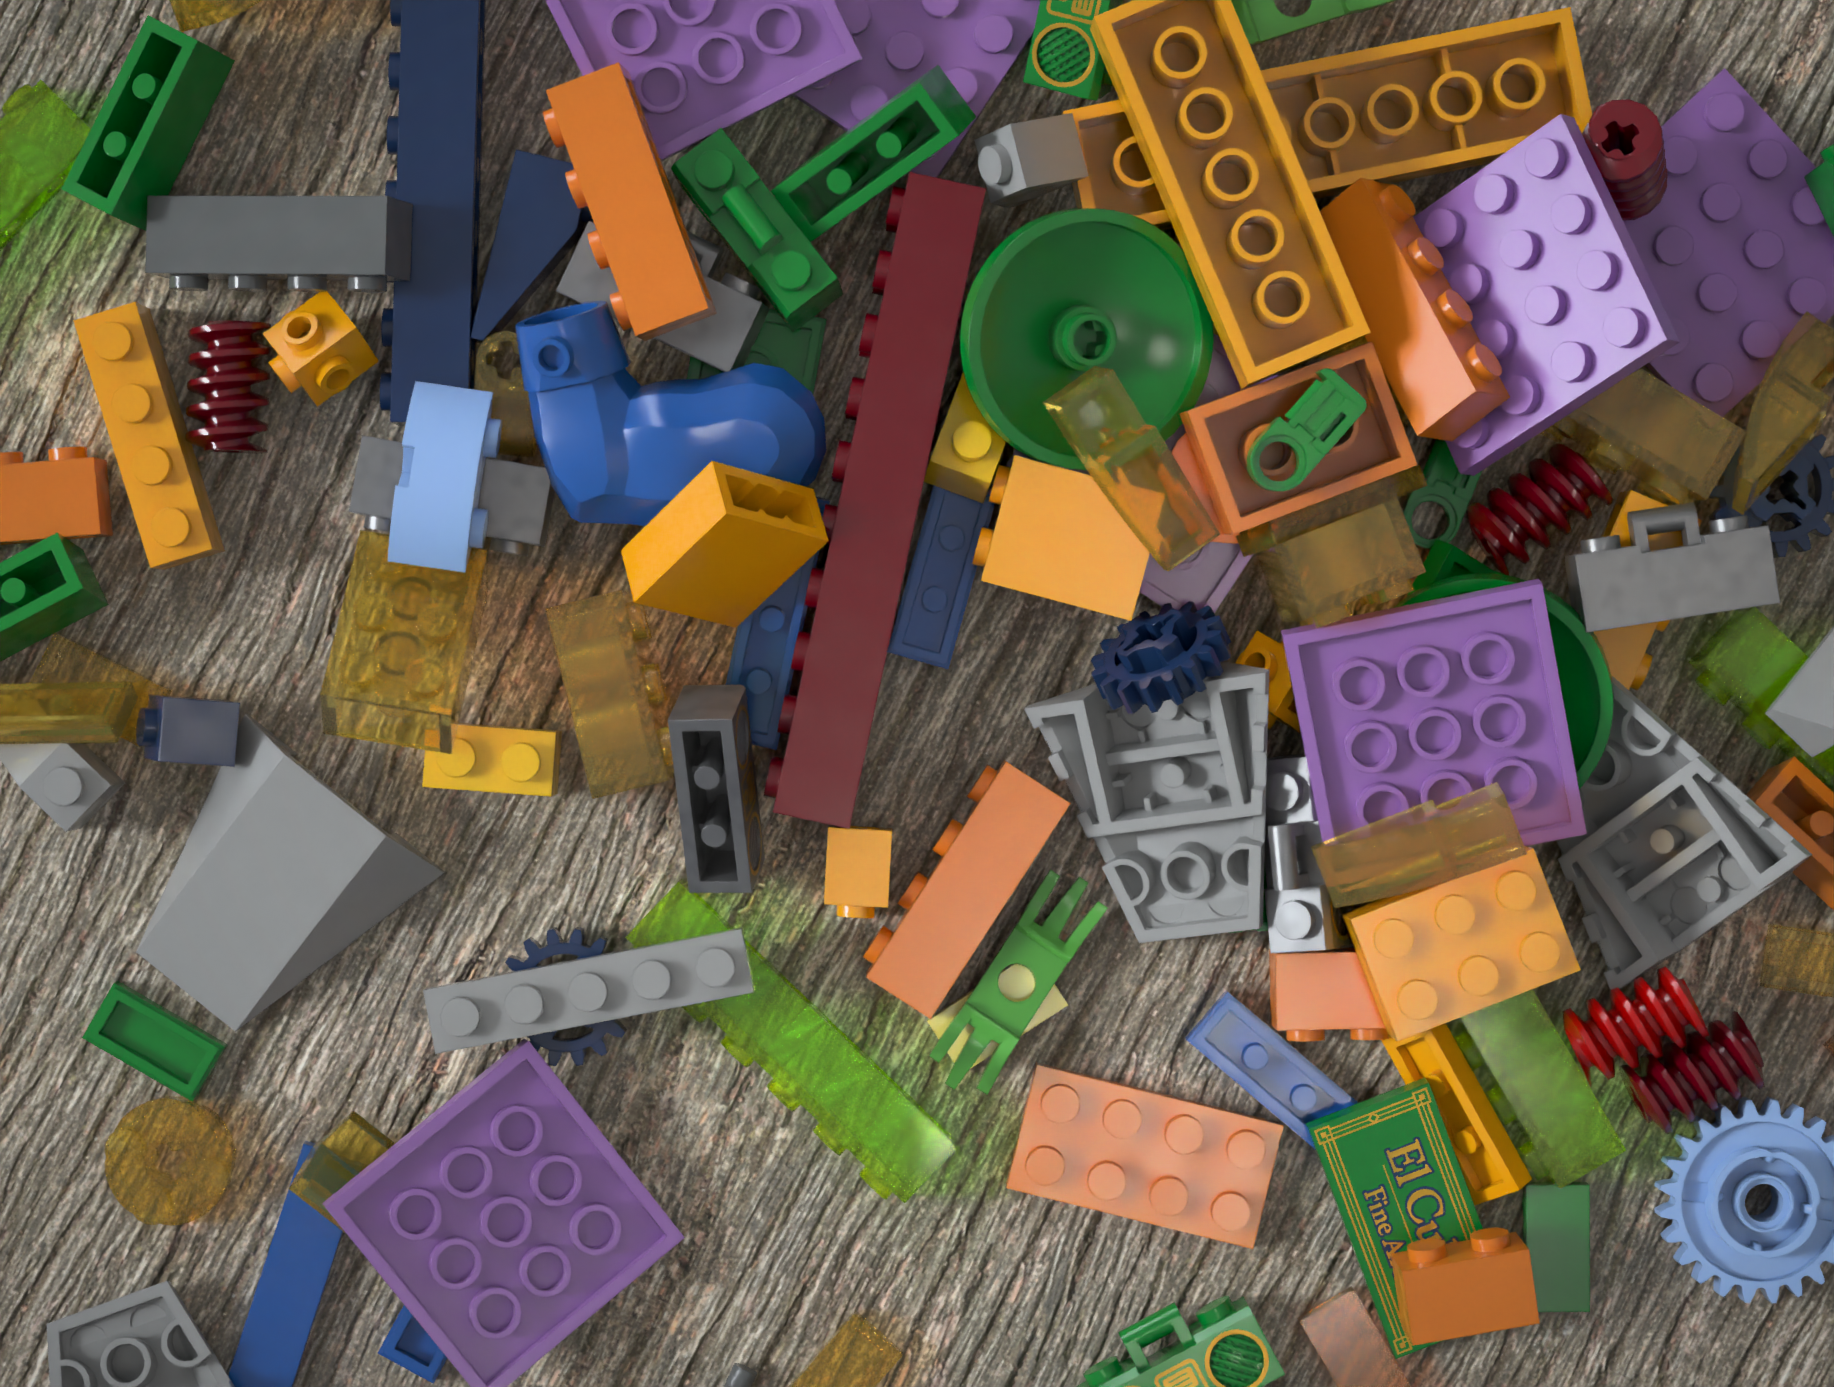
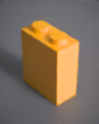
[972,455,1165,621]
[621,461,829,628]

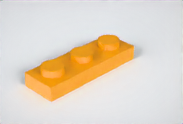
[1381,1023,1532,1206]

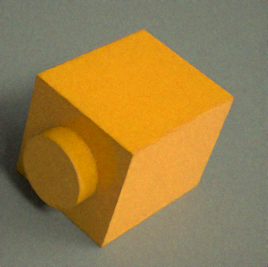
[824,825,892,918]

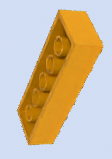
[1090,0,1371,389]

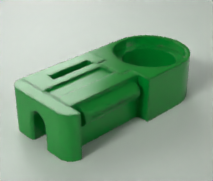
[1246,368,1367,491]
[1399,439,1482,550]

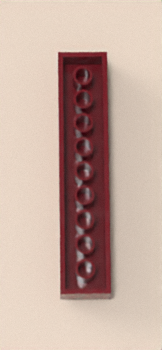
[764,172,986,829]

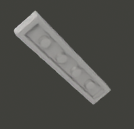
[423,927,755,1054]

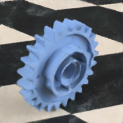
[1654,1097,1834,1303]

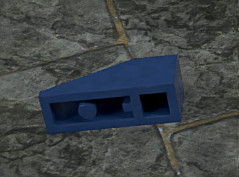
[470,149,594,346]

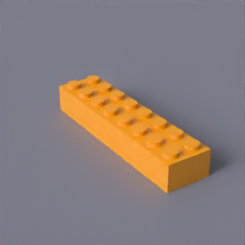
[1062,7,1592,231]

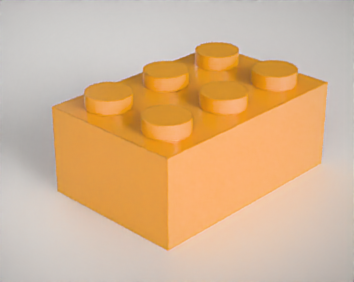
[1342,846,1581,1042]

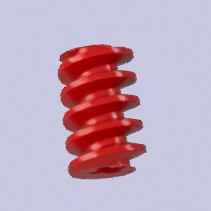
[1563,967,1710,1087]

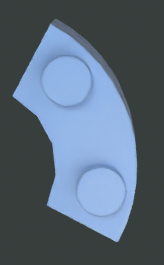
[388,381,502,573]

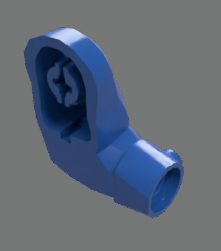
[515,301,827,526]

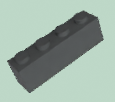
[145,196,413,293]

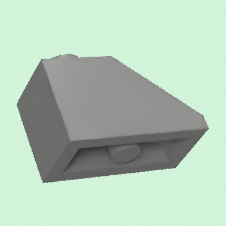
[974,113,1089,208]
[0,695,125,832]

